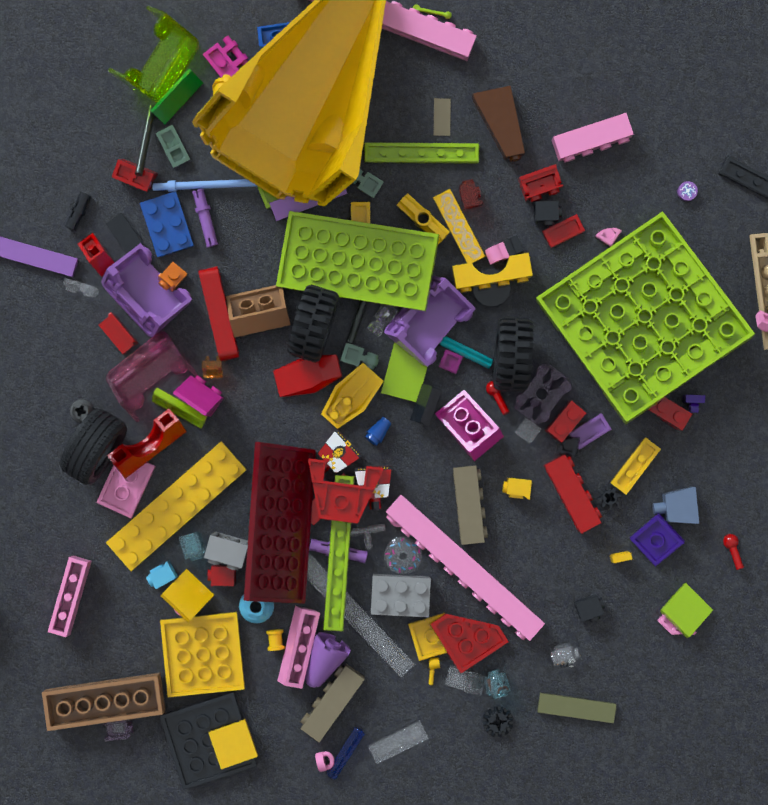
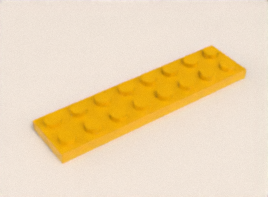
[106,441,247,571]

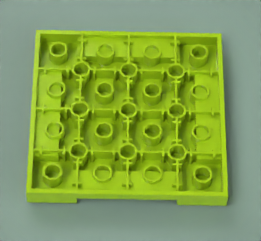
[536,211,755,424]

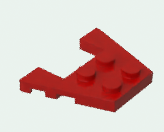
[308,458,384,524]

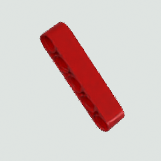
[199,266,239,361]

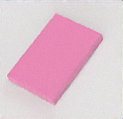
[96,462,156,518]

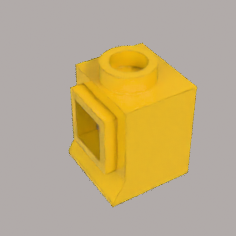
[502,478,532,500]

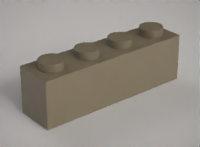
[453,465,488,545]
[300,664,365,742]

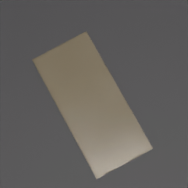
[433,98,451,136]

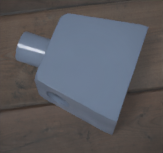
[653,486,699,524]

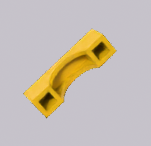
[452,253,533,293]

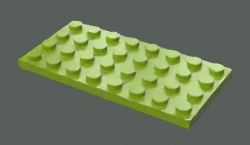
[276,211,440,311]

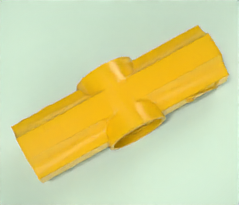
[396,193,450,244]

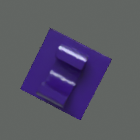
[682,395,705,413]

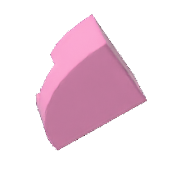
[595,228,622,247]

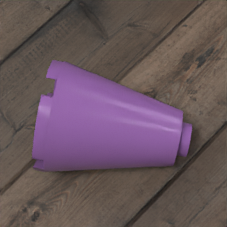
[305,632,351,688]

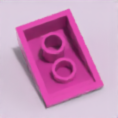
[173,375,224,417]
[435,390,504,461]

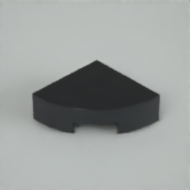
[557,437,580,457]

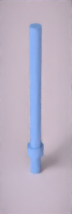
[152,179,257,192]

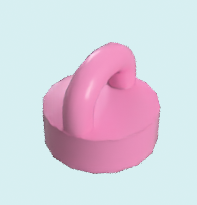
[315,751,334,772]

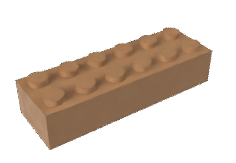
[42,673,166,731]

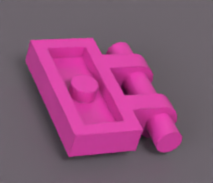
[203,36,249,78]

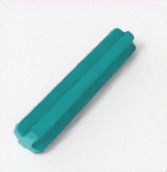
[440,336,493,368]

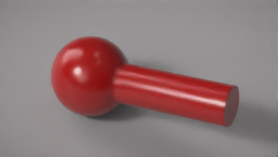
[486,381,510,415]
[723,534,744,570]

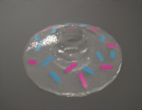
[384,537,422,574]

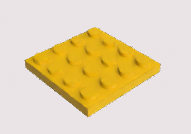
[160,612,245,697]

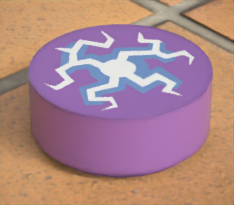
[677,181,698,201]

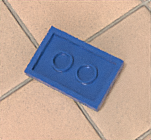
[140,191,194,258]

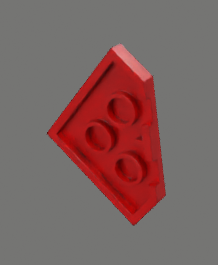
[429,614,509,673]

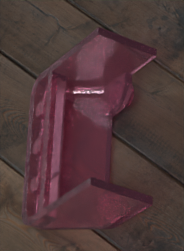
[106,331,198,422]

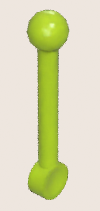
[413,5,452,19]

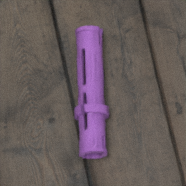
[192,189,219,248]
[309,539,368,563]

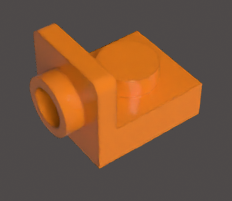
[158,262,187,292]

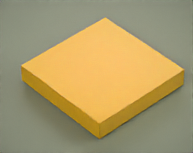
[161,569,214,622]
[408,613,447,661]
[209,719,258,769]

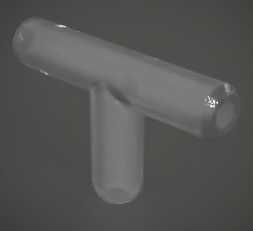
[350,524,386,550]

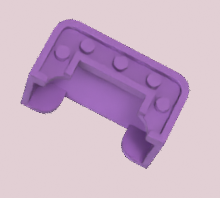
[101,243,193,337]
[384,276,476,367]

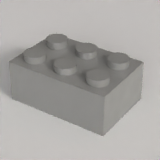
[204,532,248,570]
[371,574,431,617]

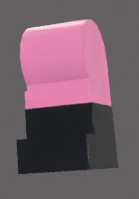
[485,235,524,265]

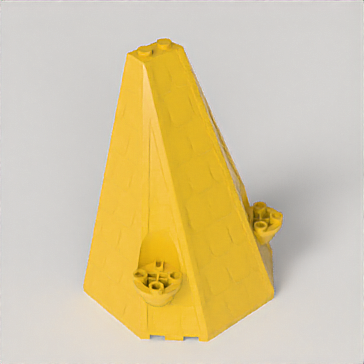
[192,0,386,206]

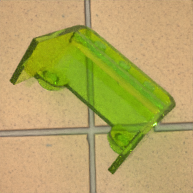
[108,6,199,103]

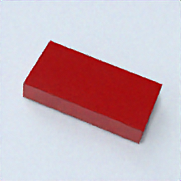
[542,214,585,249]

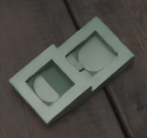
[156,124,190,168]

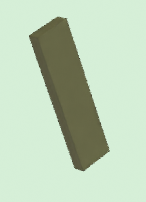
[537,692,616,723]

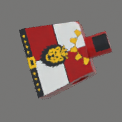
[318,429,362,474]
[355,466,391,510]

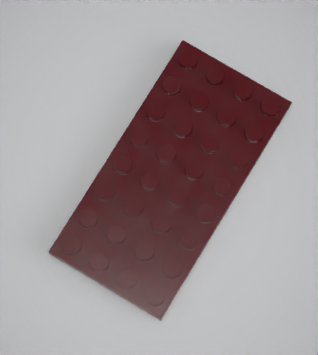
[244,442,316,604]

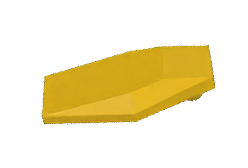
[321,363,384,429]

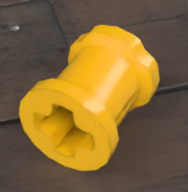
[266,629,285,651]

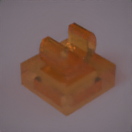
[202,356,223,378]

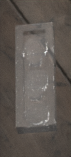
[368,720,429,764]

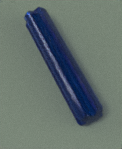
[326,727,365,780]

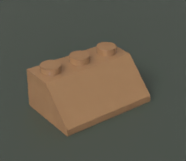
[226,285,291,338]

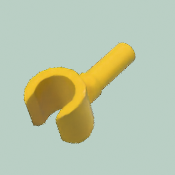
[429,657,440,685]

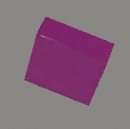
[439,349,463,374]

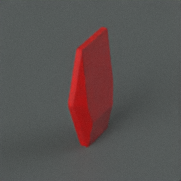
[273,355,342,397]

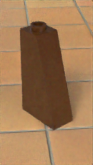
[472,86,525,162]

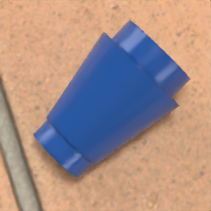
[365,417,391,446]

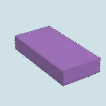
[569,413,611,449]

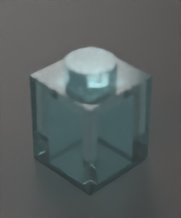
[179,531,205,561]

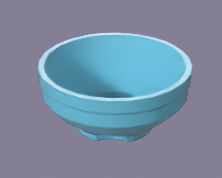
[239,595,274,623]

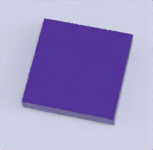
[630,513,685,567]

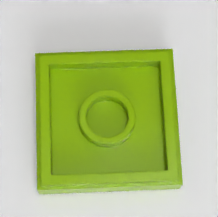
[660,583,713,638]

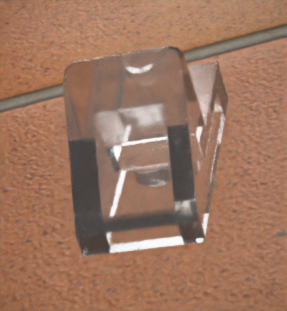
[445,665,487,695]

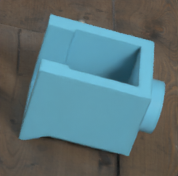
[146,560,178,589]

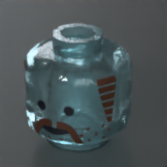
[483,669,511,699]

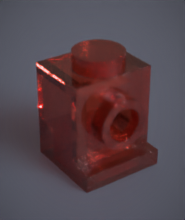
[459,179,483,210]

